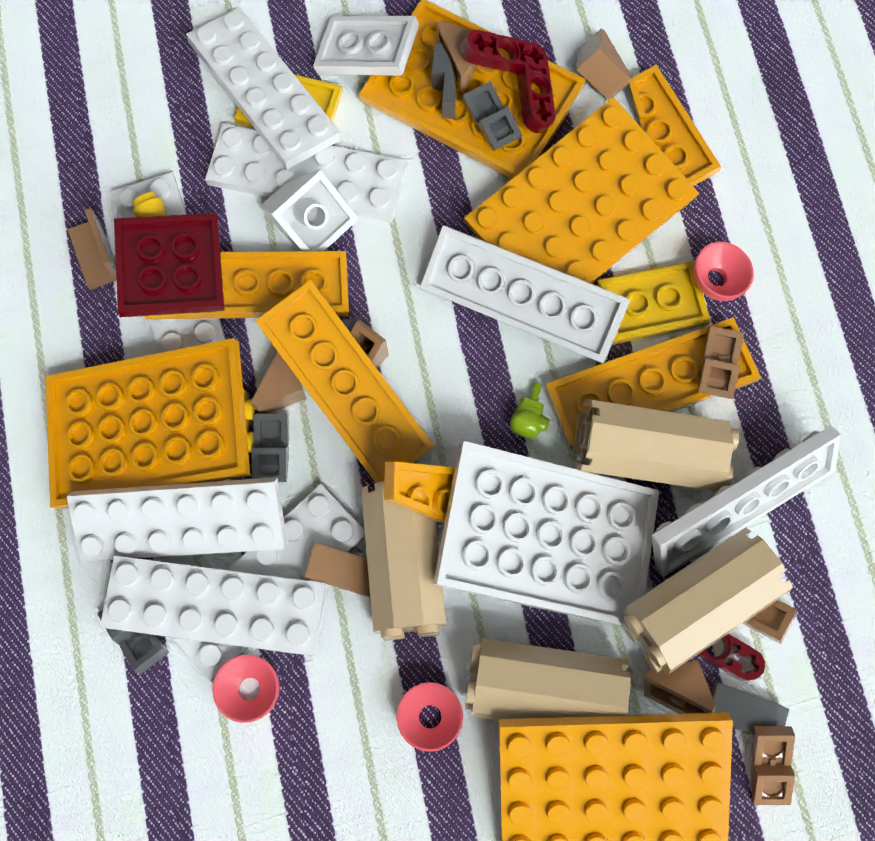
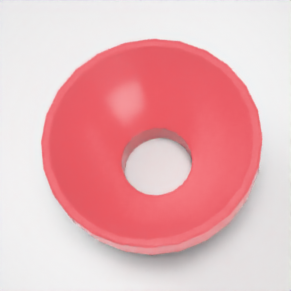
[692,242,754,301]
[212,655,280,723]
[396,682,463,752]

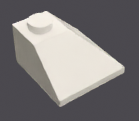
[260,169,359,251]

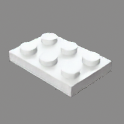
[313,16,419,76]

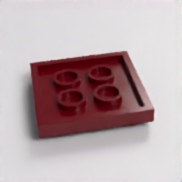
[114,213,225,318]

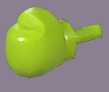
[510,383,550,439]

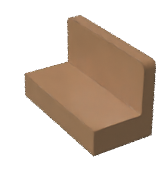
[68,208,116,290]

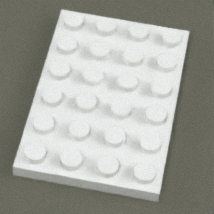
[433,441,659,627]

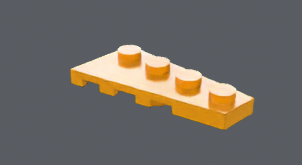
[628,65,721,186]
[384,462,455,524]

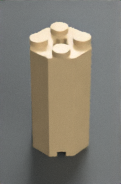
[573,399,739,491]
[361,481,447,641]
[622,527,793,675]
[465,638,631,721]

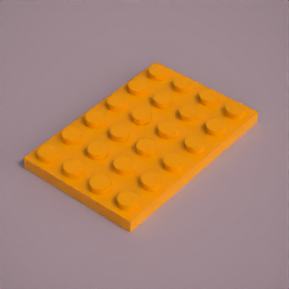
[359,0,586,179]
[464,97,699,284]
[45,338,250,510]
[499,712,733,841]

